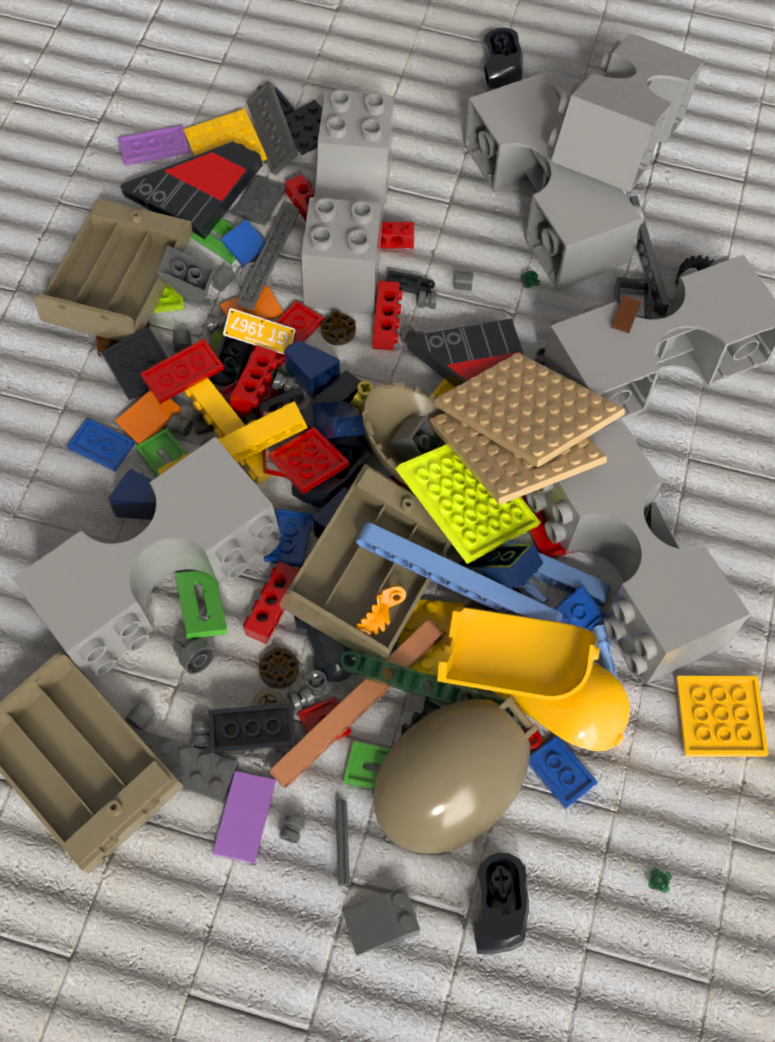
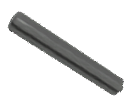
[336,800,350,886]

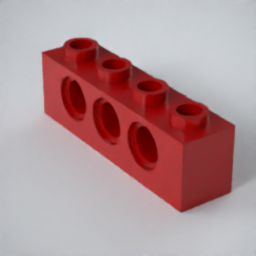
[285,174,315,222]
[381,221,414,249]
[373,281,403,351]
[230,345,279,414]
[243,562,300,645]

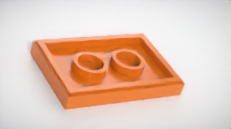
[220,285,283,320]
[115,391,182,444]

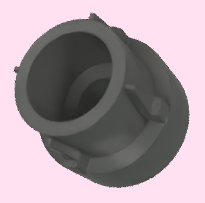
[173,633,215,674]

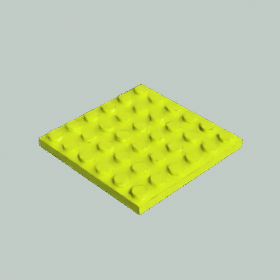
[396,445,541,564]

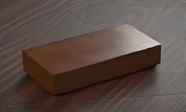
[611,296,641,333]

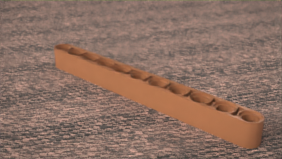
[270,619,445,788]

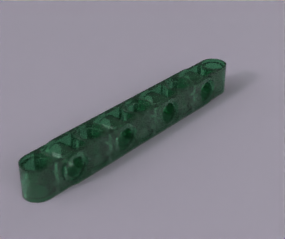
[337,651,514,717]

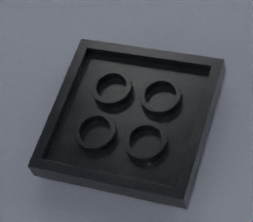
[284,100,323,156]
[101,327,168,401]

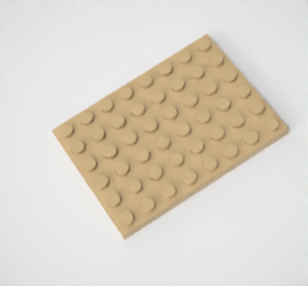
[434,352,625,467]
[429,413,607,505]

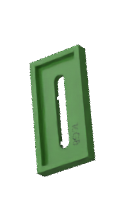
[191,218,236,264]
[135,428,187,477]
[175,571,227,639]
[343,741,390,789]

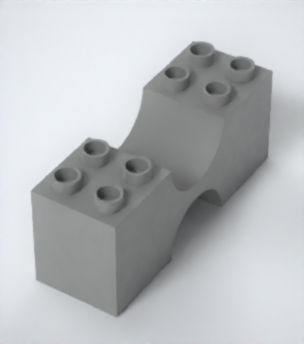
[548,33,705,192]
[464,74,644,290]
[301,90,394,314]
[543,254,775,424]
[526,421,750,684]
[12,437,281,678]

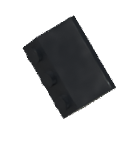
[208,325,253,386]

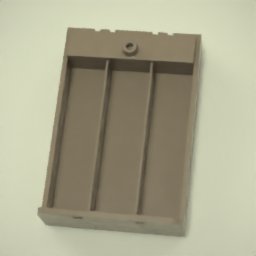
[34,199,193,341]
[279,464,451,666]
[0,652,183,874]

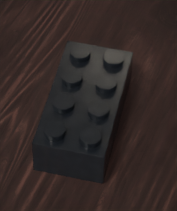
[208,703,296,754]

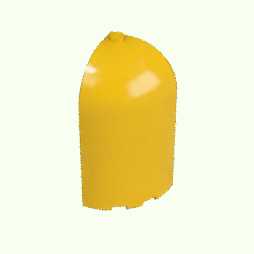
[437,606,600,700]
[493,662,630,751]

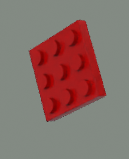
[268,427,349,494]

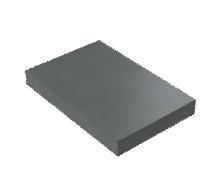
[234,176,285,226]

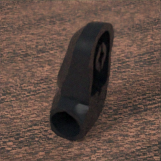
[484,28,523,89]
[291,437,367,508]
[294,616,357,682]
[473,853,529,955]

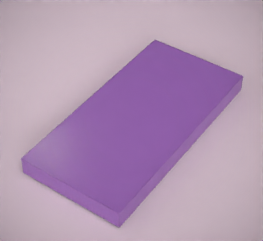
[118,125,190,166]
[213,771,276,864]

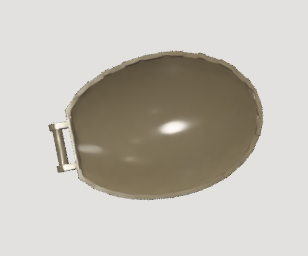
[362,382,446,489]
[373,695,539,854]

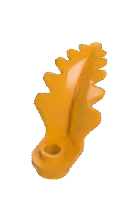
[355,584,406,636]

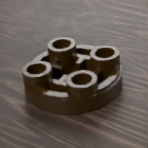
[321,311,356,345]
[258,647,299,689]

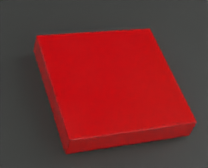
[298,696,352,740]

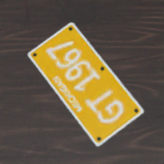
[223,308,295,354]

